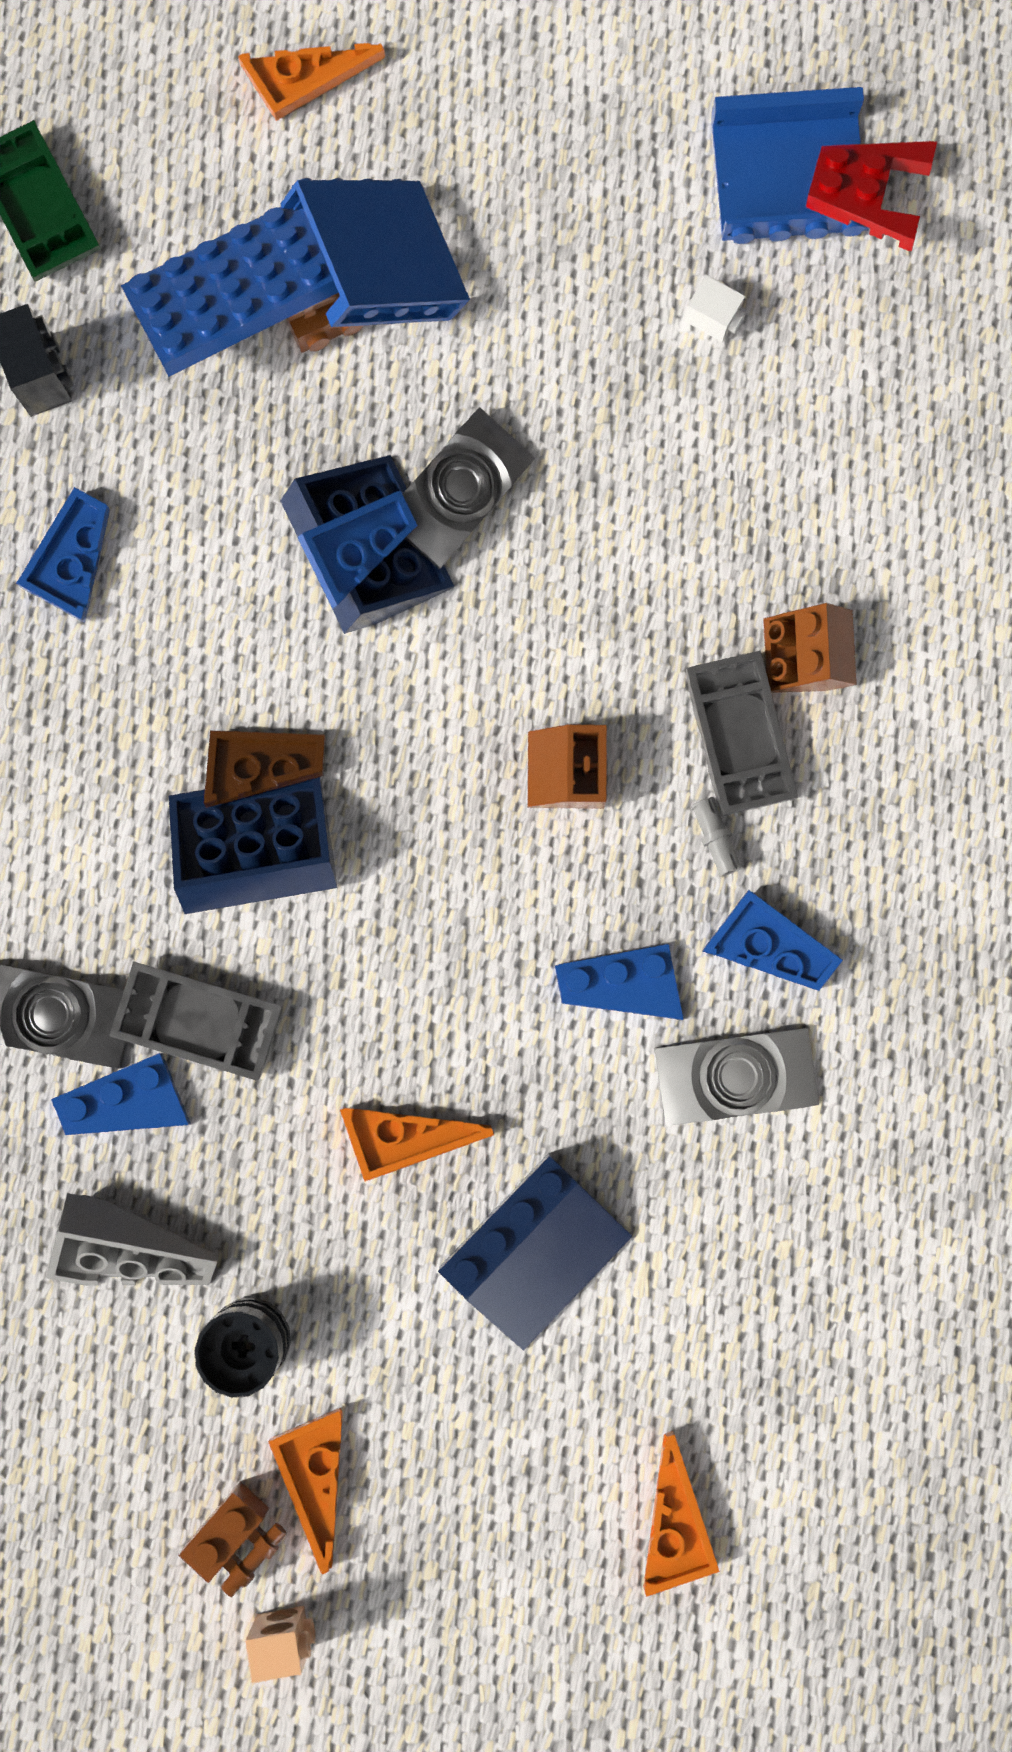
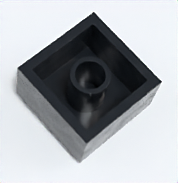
[0,304,74,417]

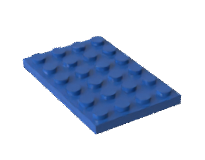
[121,207,339,377]

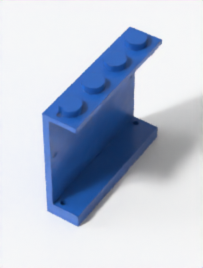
[711,87,869,244]
[280,178,470,327]

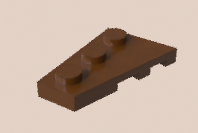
[204,730,326,808]

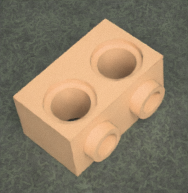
[245,1606,316,1683]

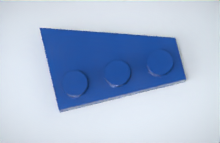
[16,487,110,623]
[297,490,417,609]
[702,889,843,991]
[555,944,684,1020]
[51,1053,191,1135]

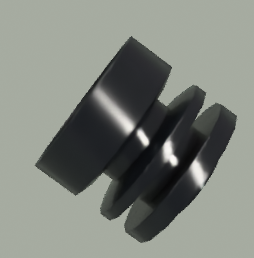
[194,1297,291,1398]

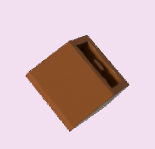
[763,603,857,693]
[527,725,607,809]

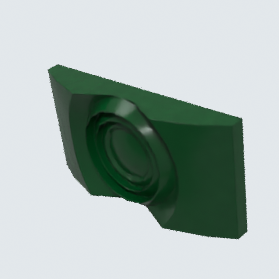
[0,120,101,282]

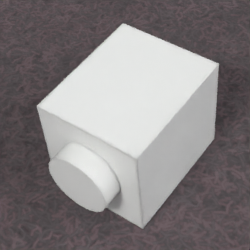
[684,275,746,342]

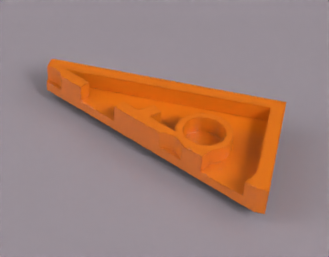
[238,43,385,121]
[340,1108,494,1182]
[268,1407,343,1575]
[643,1431,720,1597]

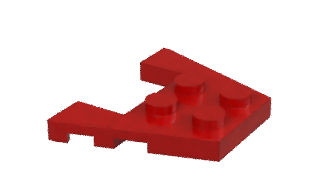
[806,141,937,251]

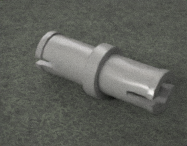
[691,797,742,877]

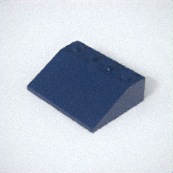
[280,455,454,634]
[169,777,337,914]
[438,1153,632,1351]

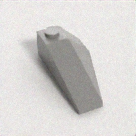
[46,1193,218,1286]

